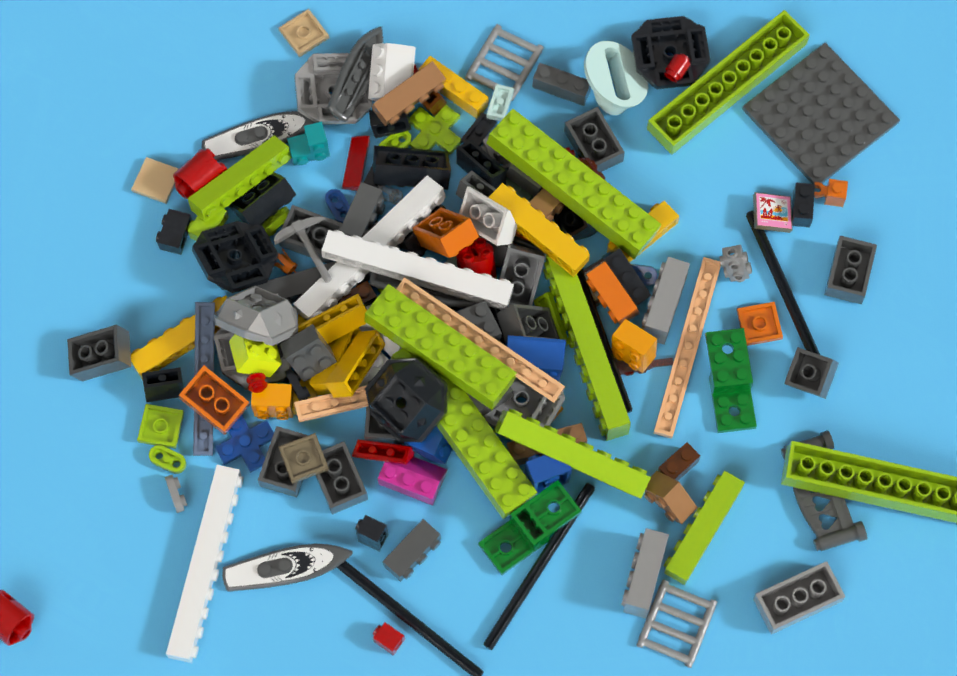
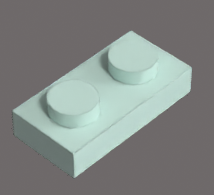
[486,84,514,122]

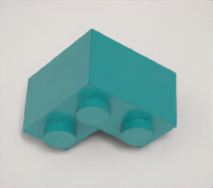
[287,121,330,165]

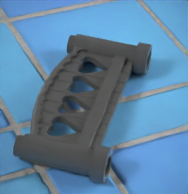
[781,430,867,551]

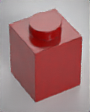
[373,622,405,656]

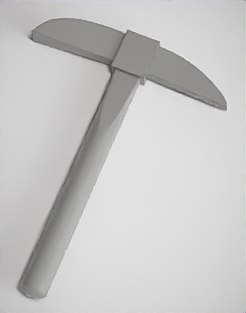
[274,217,332,283]

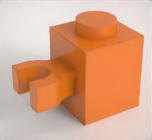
[814,179,848,207]

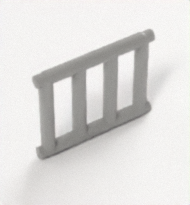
[465,24,544,101]
[636,579,717,668]

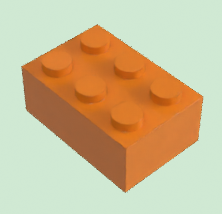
[412,207,479,258]
[586,262,640,325]
[179,365,250,435]

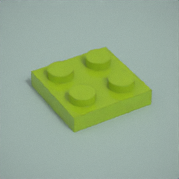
[137,404,184,449]

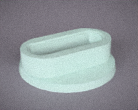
[584,41,648,115]

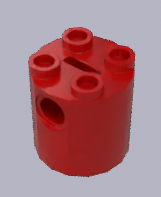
[173,148,227,199]
[456,238,497,279]
[0,590,34,646]

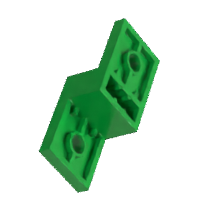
[705,328,757,433]
[478,480,582,576]

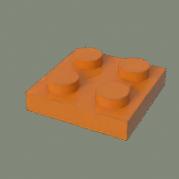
[737,302,783,346]

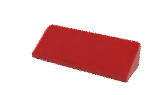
[342,136,370,191]
[352,439,414,464]

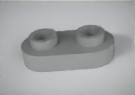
[165,475,187,513]

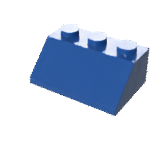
[505,335,566,381]
[406,426,452,464]
[524,454,572,494]

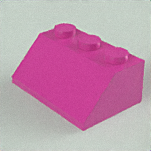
[378,456,448,506]

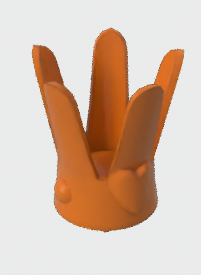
[275,248,298,275]

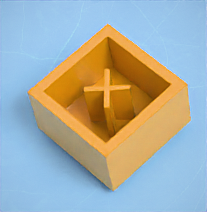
[611,319,657,373]
[251,383,293,420]

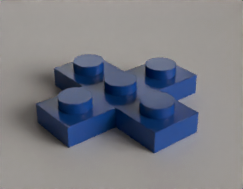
[215,415,274,473]

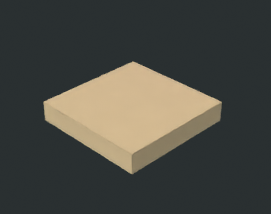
[279,9,329,57]
[131,157,178,204]

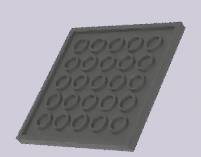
[742,42,900,184]

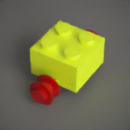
[229,334,282,393]

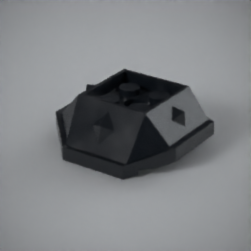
[631,16,710,89]
[192,221,278,293]
[365,357,448,442]

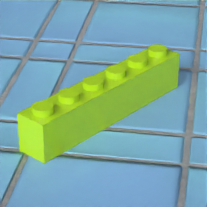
[188,135,292,222]
[664,470,745,585]

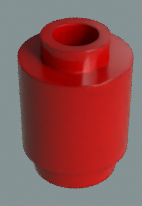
[665,53,691,82]

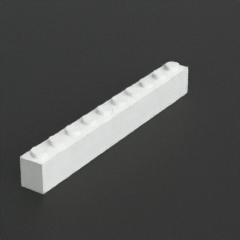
[293,176,446,321]
[321,230,514,310]
[166,465,243,663]

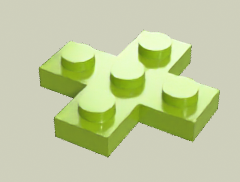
[410,105,461,155]

